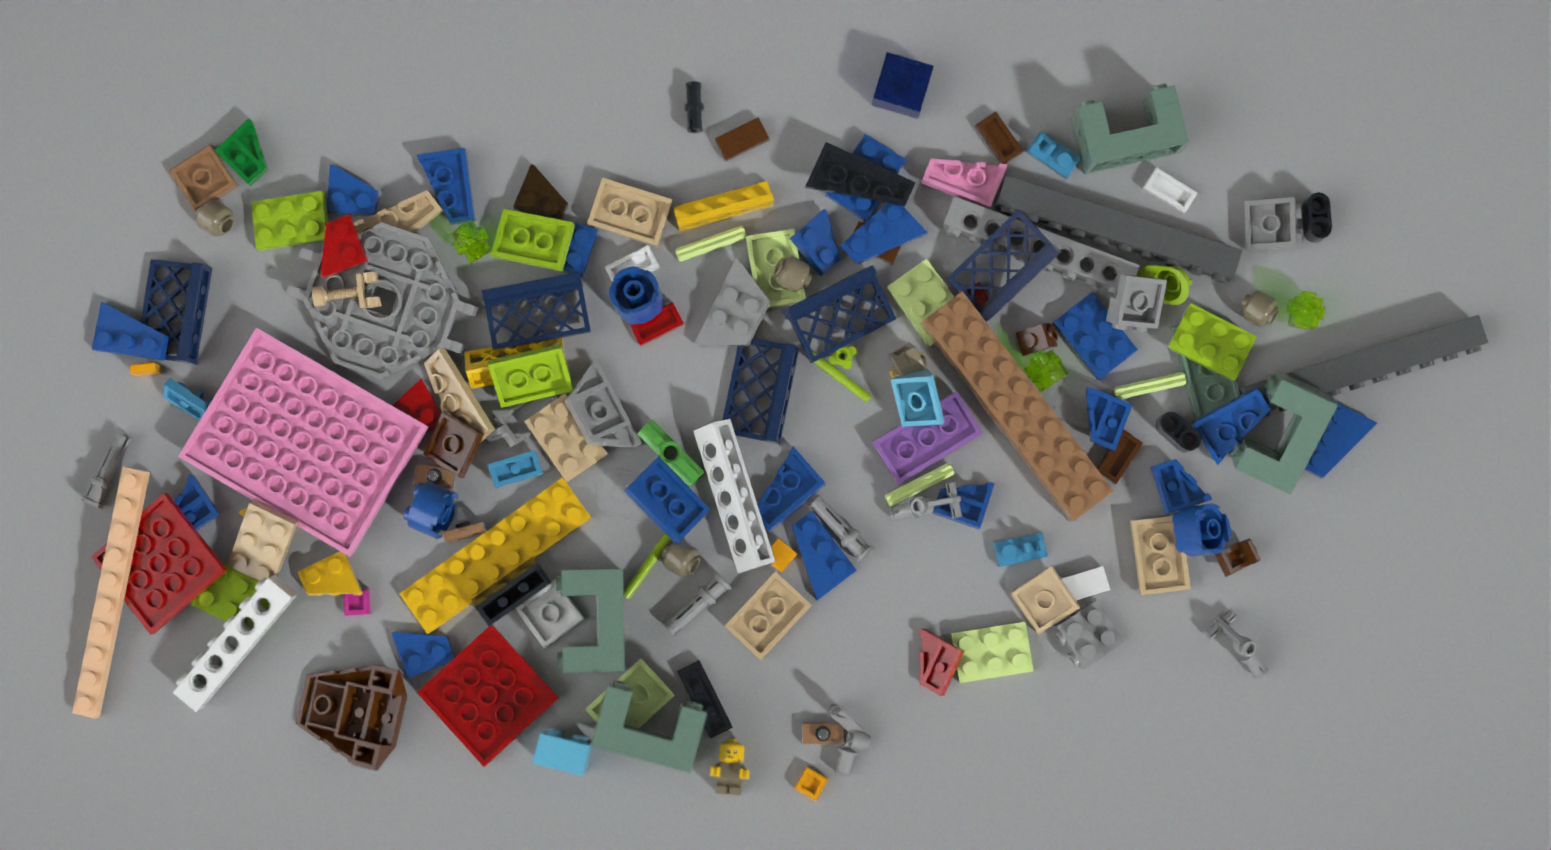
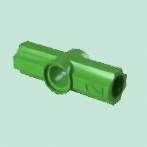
[637,419,705,488]

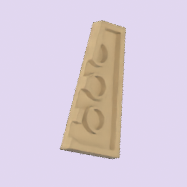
[354,190,444,234]
[424,348,495,443]

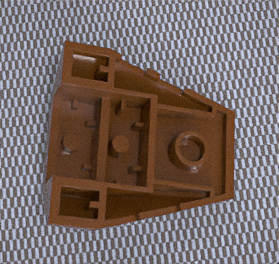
[295,665,407,771]

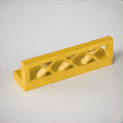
[673,181,774,232]
[464,338,568,389]

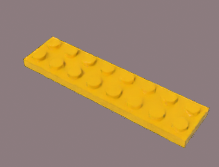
[399,477,592,635]

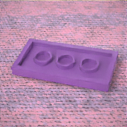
[872,391,983,485]

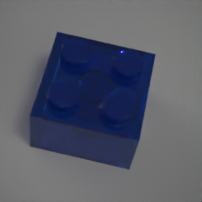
[872,52,934,119]

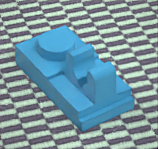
[1026,132,1081,180]
[163,378,214,421]
[487,450,543,488]
[993,532,1048,567]

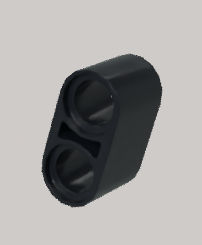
[1302,192,1332,243]
[1156,412,1201,453]

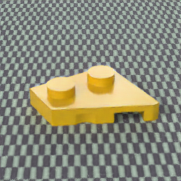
[298,551,363,596]

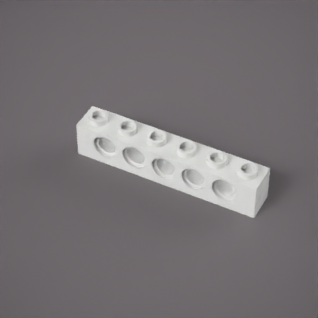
[693,419,775,573]
[173,575,298,712]

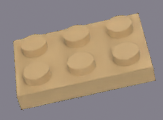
[587,177,673,247]
[524,393,608,483]
[227,500,298,581]
[1130,516,1191,595]
[724,571,812,660]

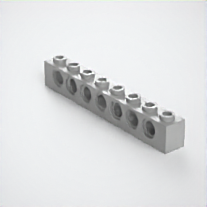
[942,196,1140,297]

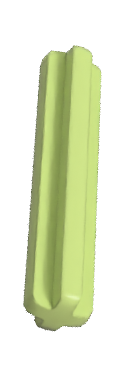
[675,226,746,262]
[1113,372,1186,399]
[885,463,954,506]

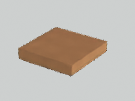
[169,144,238,212]

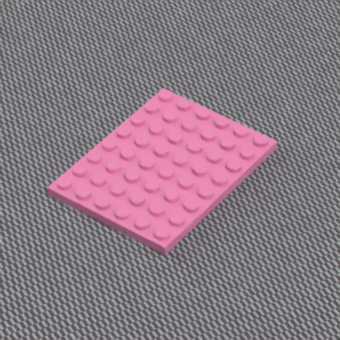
[178,328,429,557]

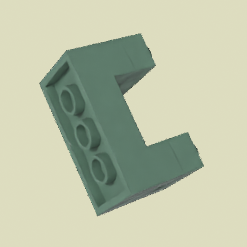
[1071,84,1189,174]
[1230,370,1338,495]
[556,569,625,673]
[591,680,707,773]

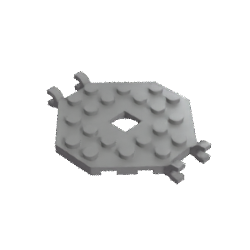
[286,222,479,379]

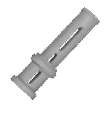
[81,434,132,509]
[809,496,874,563]
[664,572,732,636]

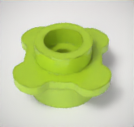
[829,342,857,370]

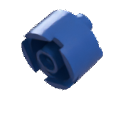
[609,267,663,325]
[403,481,459,539]
[1172,504,1231,557]

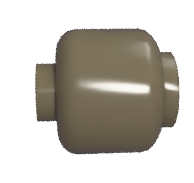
[196,200,234,237]
[773,255,812,292]
[1240,290,1280,327]
[662,540,700,577]

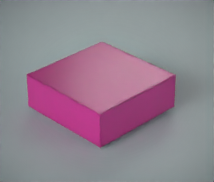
[343,589,371,616]

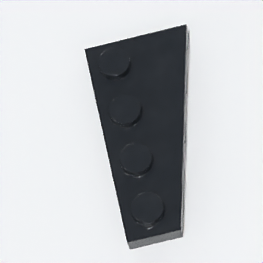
[805,142,916,206]

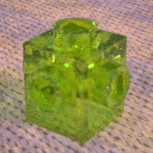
[452,220,492,264]
[1287,291,1325,331]
[1024,349,1069,393]

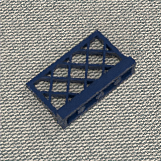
[947,209,1061,322]
[140,259,212,365]
[782,265,896,363]
[481,272,591,351]
[723,339,799,445]

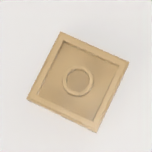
[1010,565,1081,635]

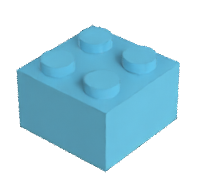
[533,728,593,776]

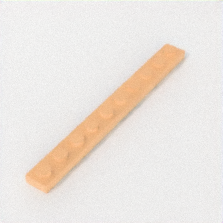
[72,467,150,719]

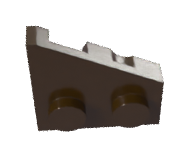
[513,164,569,220]

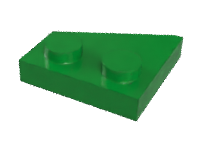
[215,118,268,187]

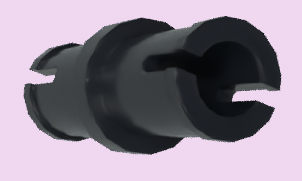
[684,81,704,133]

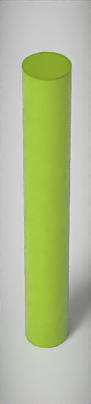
[807,351,872,403]
[623,533,672,599]

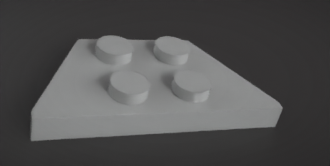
[694,258,771,347]
[565,360,642,448]

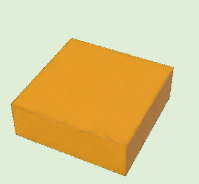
[130,362,162,377]
[770,538,797,573]
[794,766,828,801]

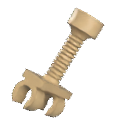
[312,272,381,309]

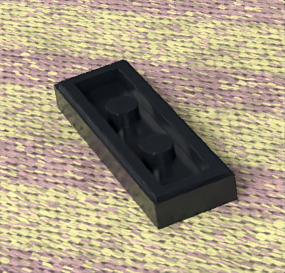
[677,660,733,739]

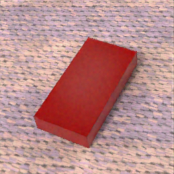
[629,302,684,347]

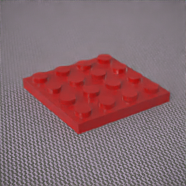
[91,493,228,635]
[417,624,559,767]

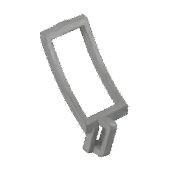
[485,395,559,448]

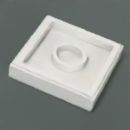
[515,579,585,649]

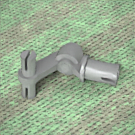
[890,482,962,521]
[1205,610,1268,679]
[829,704,871,777]

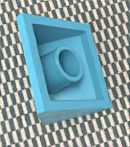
[890,369,945,427]

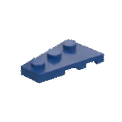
[416,148,476,225]
[840,203,928,265]
[92,301,169,361]
[1192,386,1271,465]
[1304,402,1377,478]
[757,446,826,533]
[792,511,857,600]

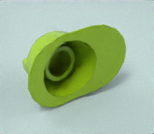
[1136,265,1192,305]

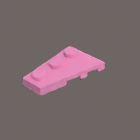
[921,158,1008,209]

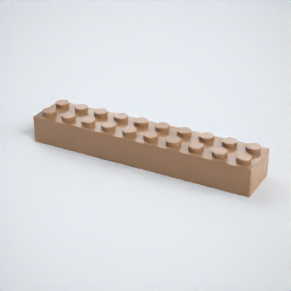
[920,291,1113,521]

